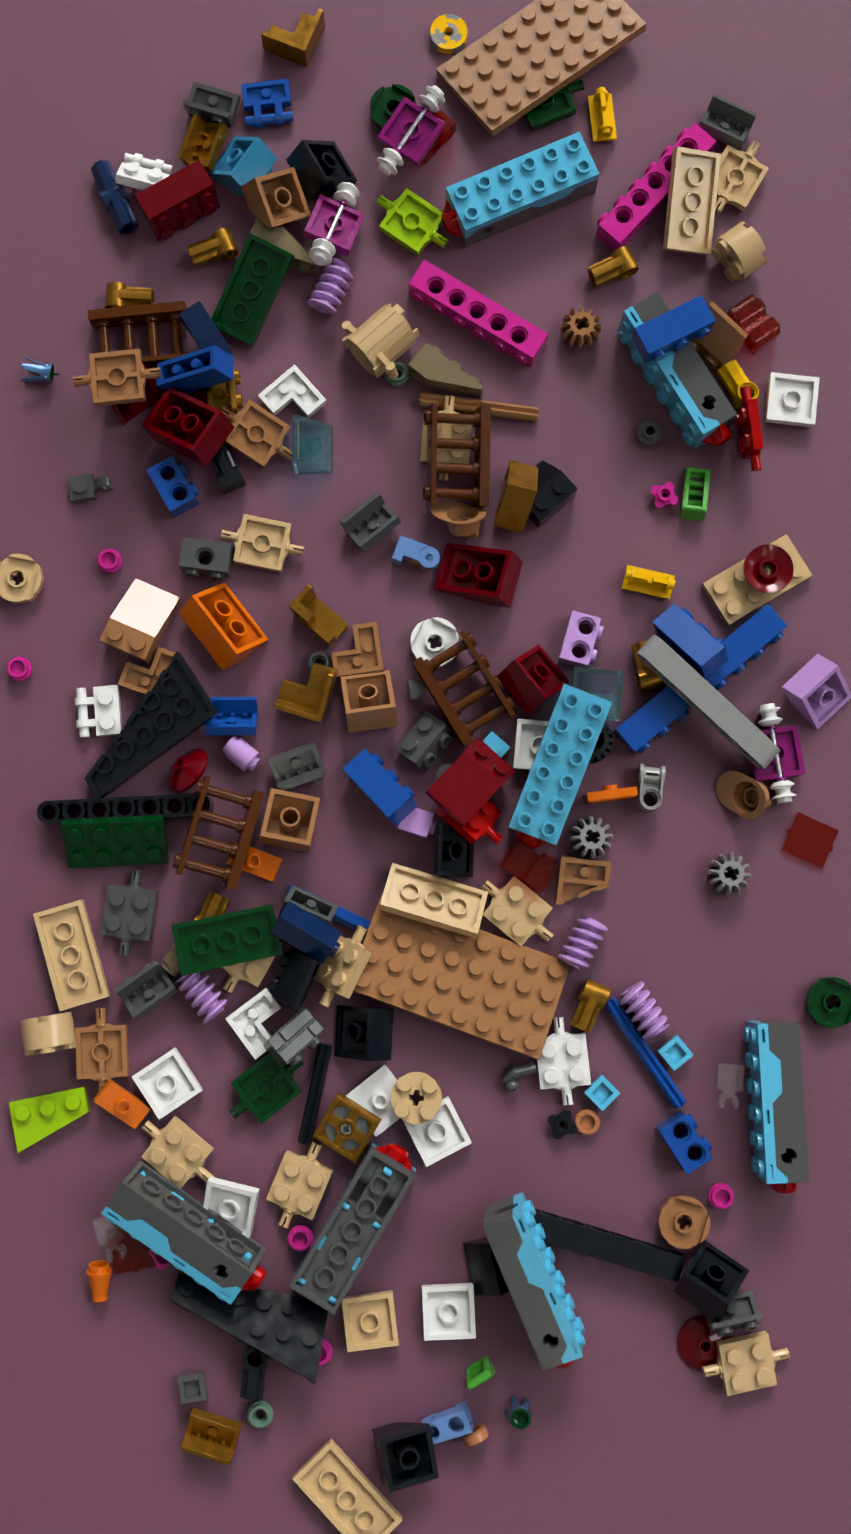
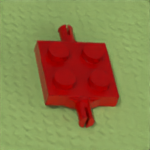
[734,386,764,472]
[435,800,503,845]

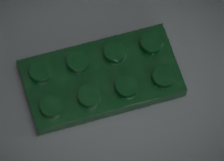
[211,233,295,347]
[60,815,169,868]
[171,904,282,976]

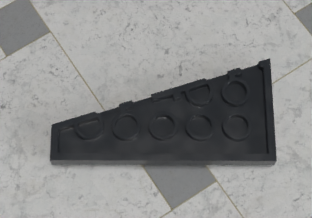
[84,652,220,798]
[172,1274,328,1385]

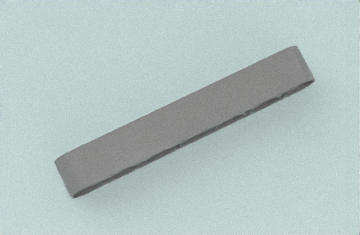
[636,635,780,770]

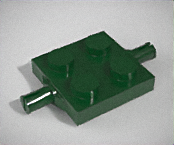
[523,79,584,132]
[229,1053,304,1124]

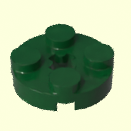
[370,84,417,130]
[805,976,851,1028]

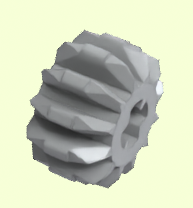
[570,816,613,859]
[707,852,751,895]

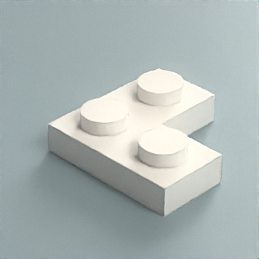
[258,364,327,418]
[225,988,282,1060]

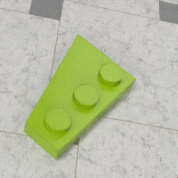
[9,1086,91,1153]

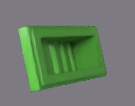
[680,467,710,521]
[465,1355,497,1390]

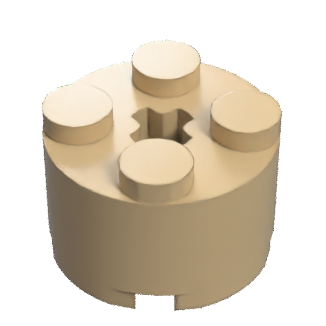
[711,221,768,282]
[20,1012,77,1056]

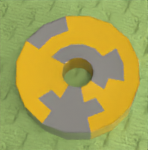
[430,14,468,54]

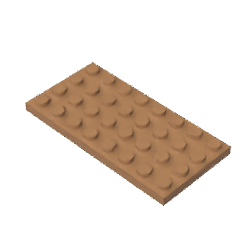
[436,0,646,137]
[353,893,570,1060]

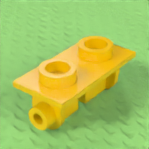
[588,87,617,142]
[622,565,675,600]

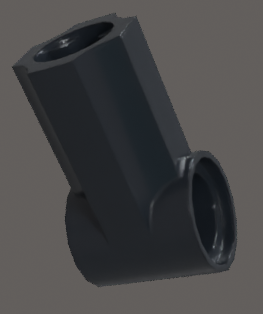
[211,442,246,495]
[240,1347,267,1400]

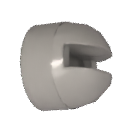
[406,680,425,700]

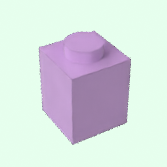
[398,808,438,839]

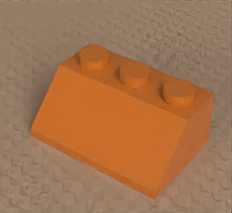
[178,582,269,671]

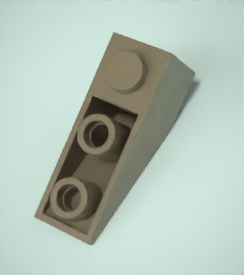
[250,217,318,275]
[408,342,484,398]

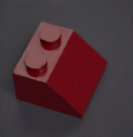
[497,645,570,714]

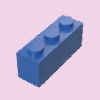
[631,295,716,363]
[157,345,234,394]
[652,603,728,679]
[342,748,418,826]

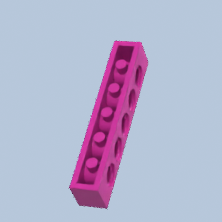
[596,123,716,251]
[409,260,548,367]

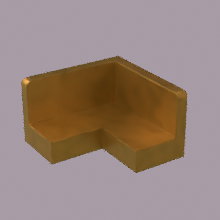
[261,9,325,67]
[494,460,538,533]
[289,584,348,647]
[273,663,338,722]

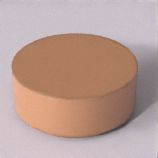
[574,1108,600,1135]
[461,1423,489,1447]

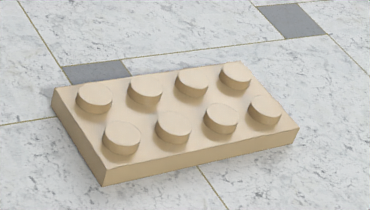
[663,146,721,256]
[701,534,812,627]
[379,863,488,939]
[33,899,110,1012]
[292,1439,403,1534]

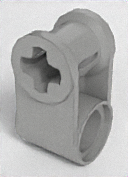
[636,763,666,813]

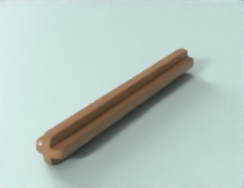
[419,393,539,422]

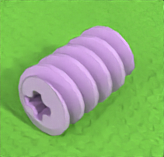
[307,258,354,314]
[557,914,608,970]
[175,972,228,1024]
[619,981,670,1040]

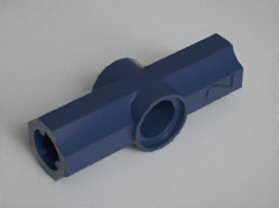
[90,160,139,235]

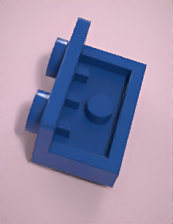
[205,697,259,736]

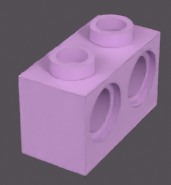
[558,610,604,669]

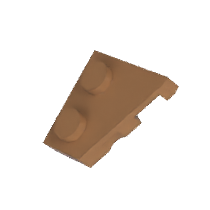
[555,856,612,905]

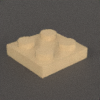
[342,1290,399,1352]

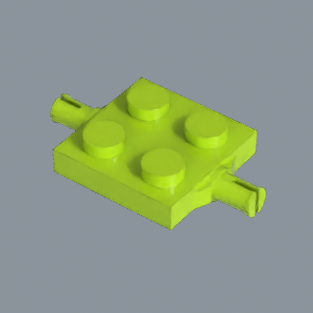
[376,188,449,256]

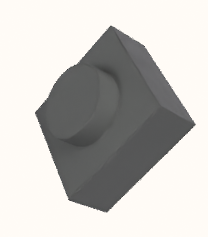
[177,1370,208,1404]

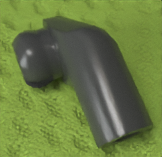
[503,1061,536,1092]

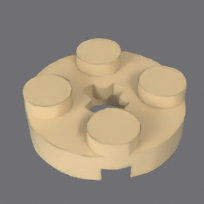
[0,553,44,604]
[391,1072,442,1124]

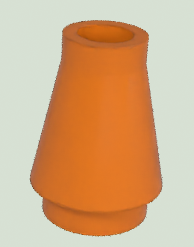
[86,1260,112,1302]

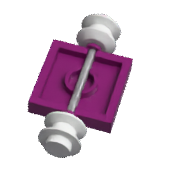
[377,85,445,175]
[303,182,365,266]
[751,703,806,804]

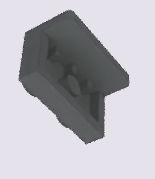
[183,82,241,126]
[699,94,757,150]
[340,492,401,553]
[396,711,455,773]
[267,741,326,792]
[115,961,179,1021]
[704,1290,763,1337]

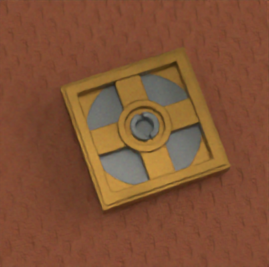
[313,1092,382,1164]

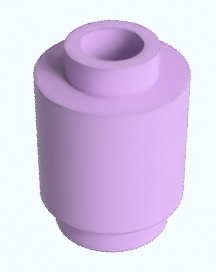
[222,736,260,772]

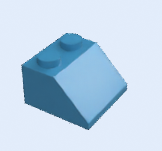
[208,136,278,196]

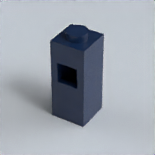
[177,301,233,354]
[270,901,342,964]

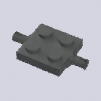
[100,870,159,956]

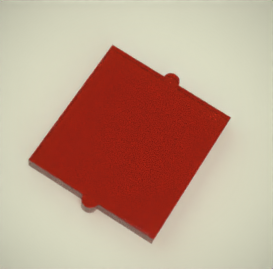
[781,812,839,868]
[107,1226,156,1275]

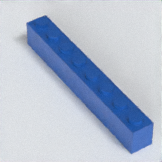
[613,604,787,754]

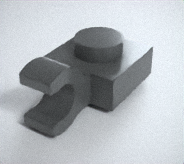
[67,473,113,503]

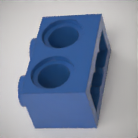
[147,456,200,518]
[656,1110,713,1175]

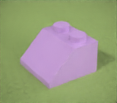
[782,653,851,730]

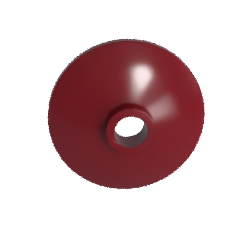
[743,544,794,594]
[169,748,208,792]
[677,1316,729,1370]

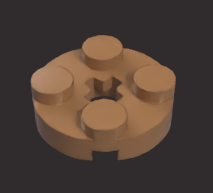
[657,1195,710,1249]

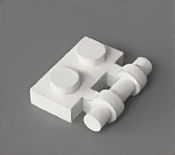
[116,153,173,190]
[74,685,123,738]

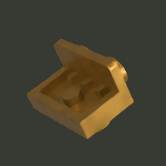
[178,114,229,172]
[207,364,243,414]
[180,1407,243,1465]

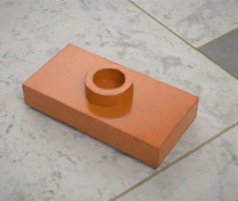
[584,784,638,804]
[226,841,283,882]
[94,1079,151,1129]

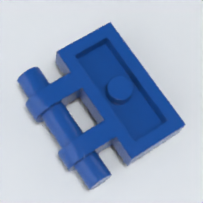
[241,79,294,128]

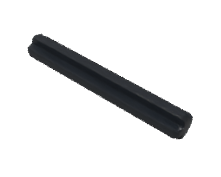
[298,1043,332,1145]

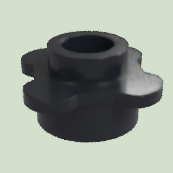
[548,1110,577,1139]

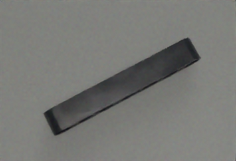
[37,793,214,825]
[534,1208,686,1282]

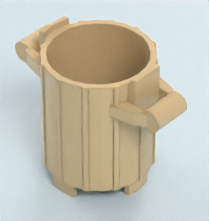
[342,304,420,379]

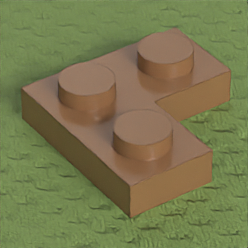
[331,621,384,678]
[118,647,175,695]

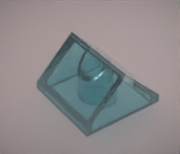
[292,415,333,474]
[571,667,624,721]

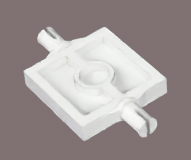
[537,1017,591,1105]

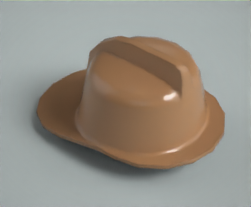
[431,501,486,539]
[716,771,772,820]

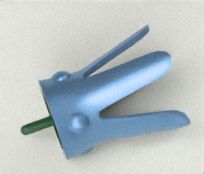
[21,357,60,383]
[505,1396,532,1430]

